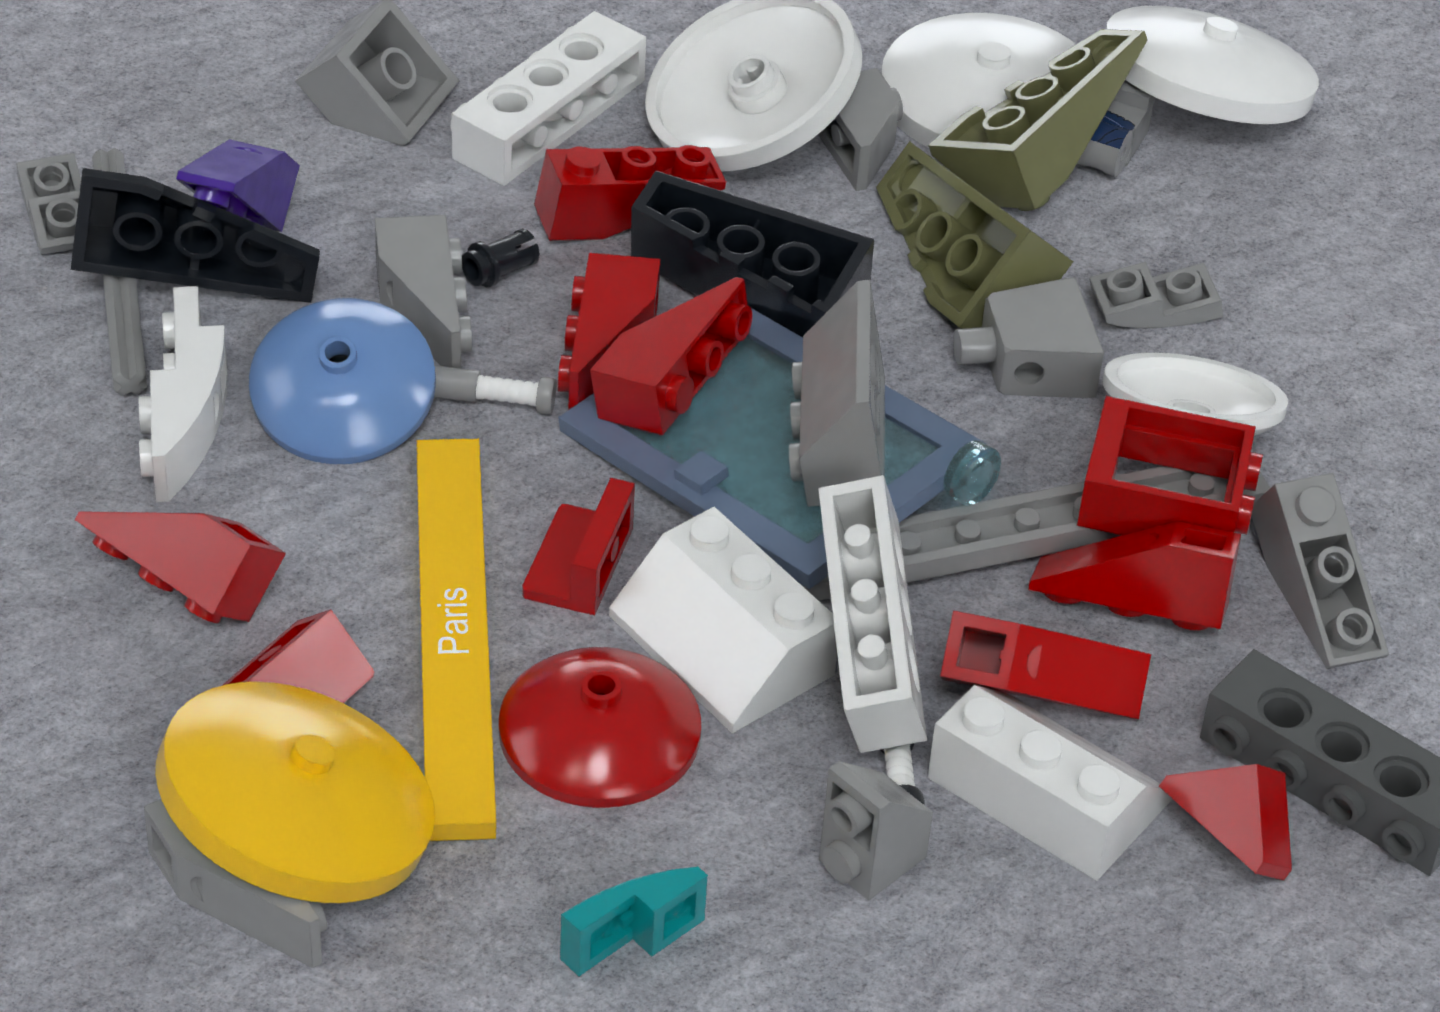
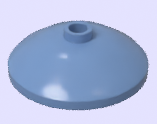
[249,298,436,464]

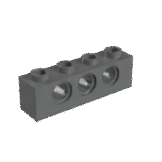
[1200,649,1440,876]

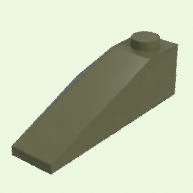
[928,29,1148,211]
[876,141,1074,329]

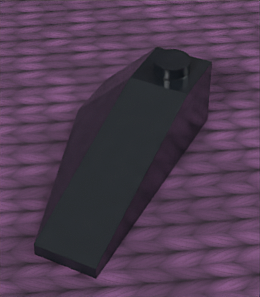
[70,168,320,303]

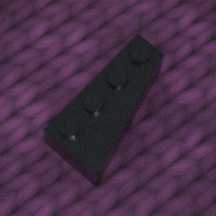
[631,171,874,338]

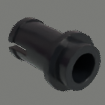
[462,228,540,288]

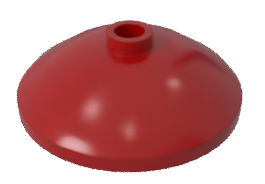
[499,647,701,808]

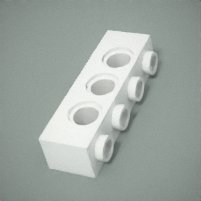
[450,11,646,186]
[818,475,927,753]

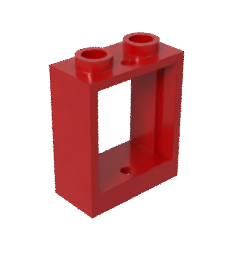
[1077,396,1263,535]

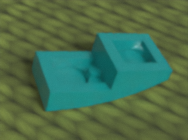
[560,866,708,976]

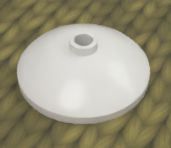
[1102,353,1288,436]

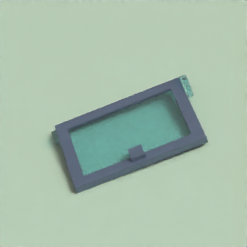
[558,308,1001,589]

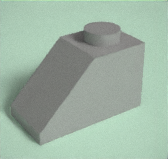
[818,68,903,191]

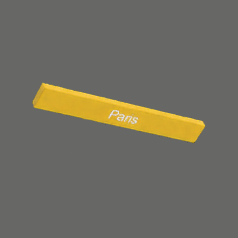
[416,438,496,841]

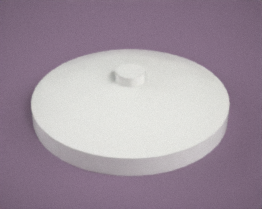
[645,0,862,172]
[1105,6,1319,124]
[881,13,1076,148]

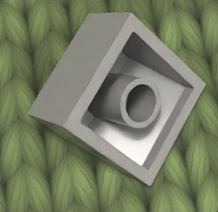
[295,0,460,146]

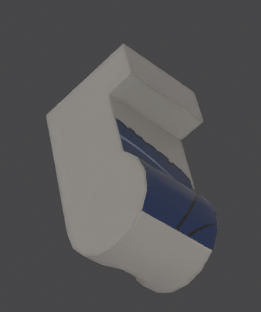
[1077,80,1155,177]

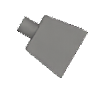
[953,277,1104,398]

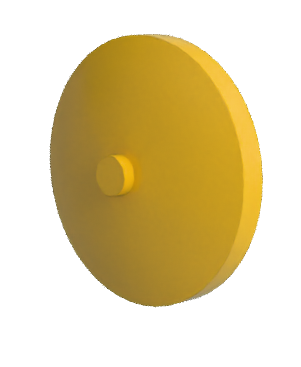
[155,682,435,903]

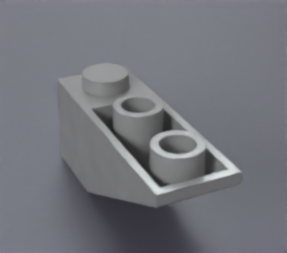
[375,215,472,368]
[1252,473,1389,669]
[144,799,327,968]

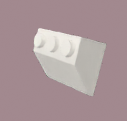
[609,507,837,734]
[927,685,1172,881]

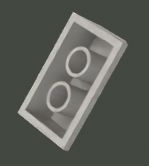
[789,280,885,507]

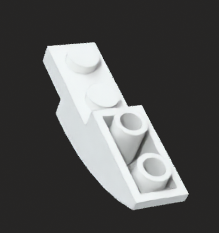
[139,286,228,503]

